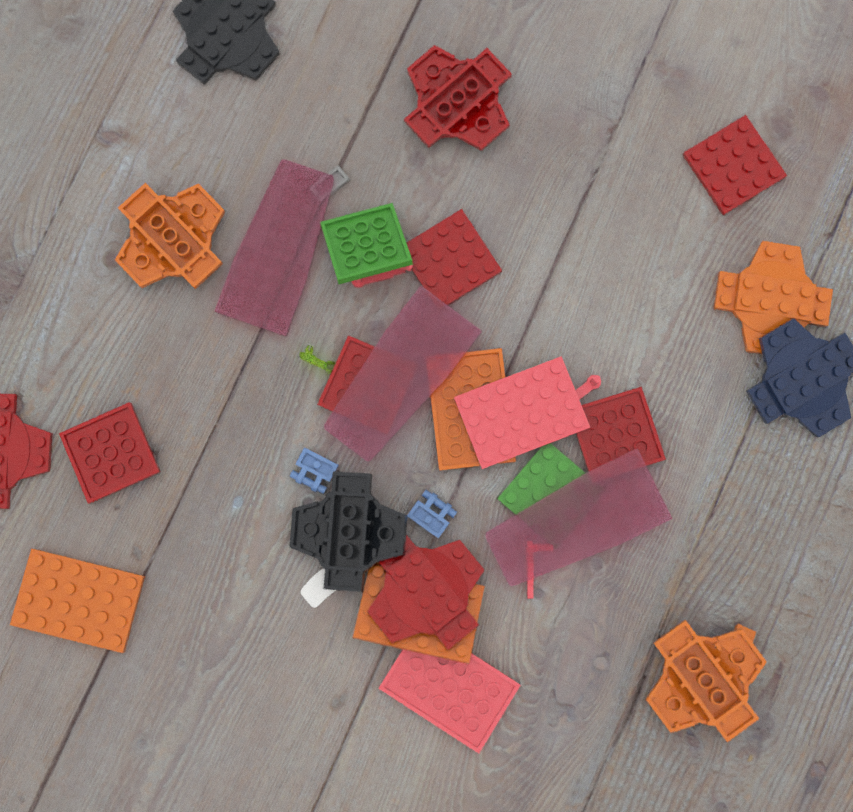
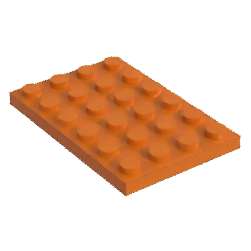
[426,348,516,471]
[10,549,145,653]
[353,562,485,664]

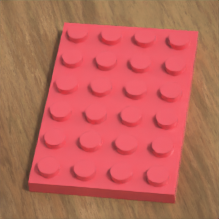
[454,356,590,469]
[378,649,521,754]

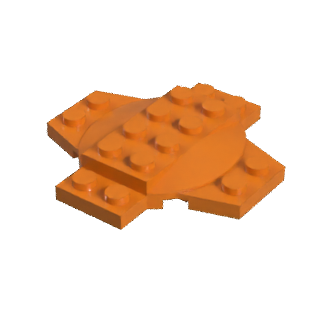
[115,183,225,289]
[713,241,833,354]
[646,620,767,742]

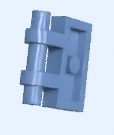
[290,447,339,494]
[407,490,457,538]

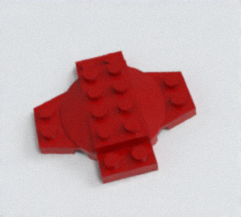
[404,45,512,151]
[0,393,53,509]
[367,534,484,651]

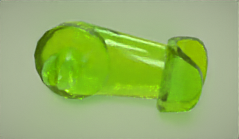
[299,345,335,374]

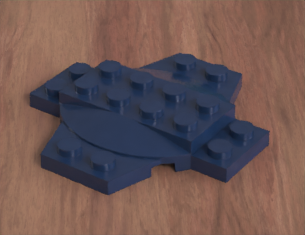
[746,319,853,437]

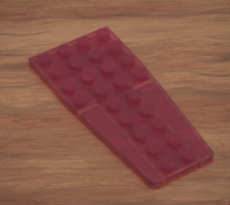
[214,159,334,337]
[324,286,482,462]
[485,448,672,586]

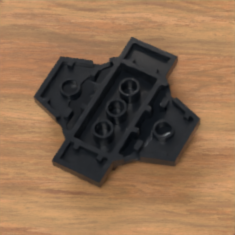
[173,0,280,85]
[289,472,407,592]

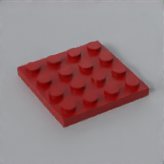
[682,115,787,216]
[407,209,502,312]
[317,335,418,436]
[576,387,666,483]
[59,402,161,504]

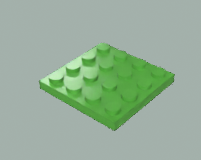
[320,203,413,284]
[497,443,606,549]

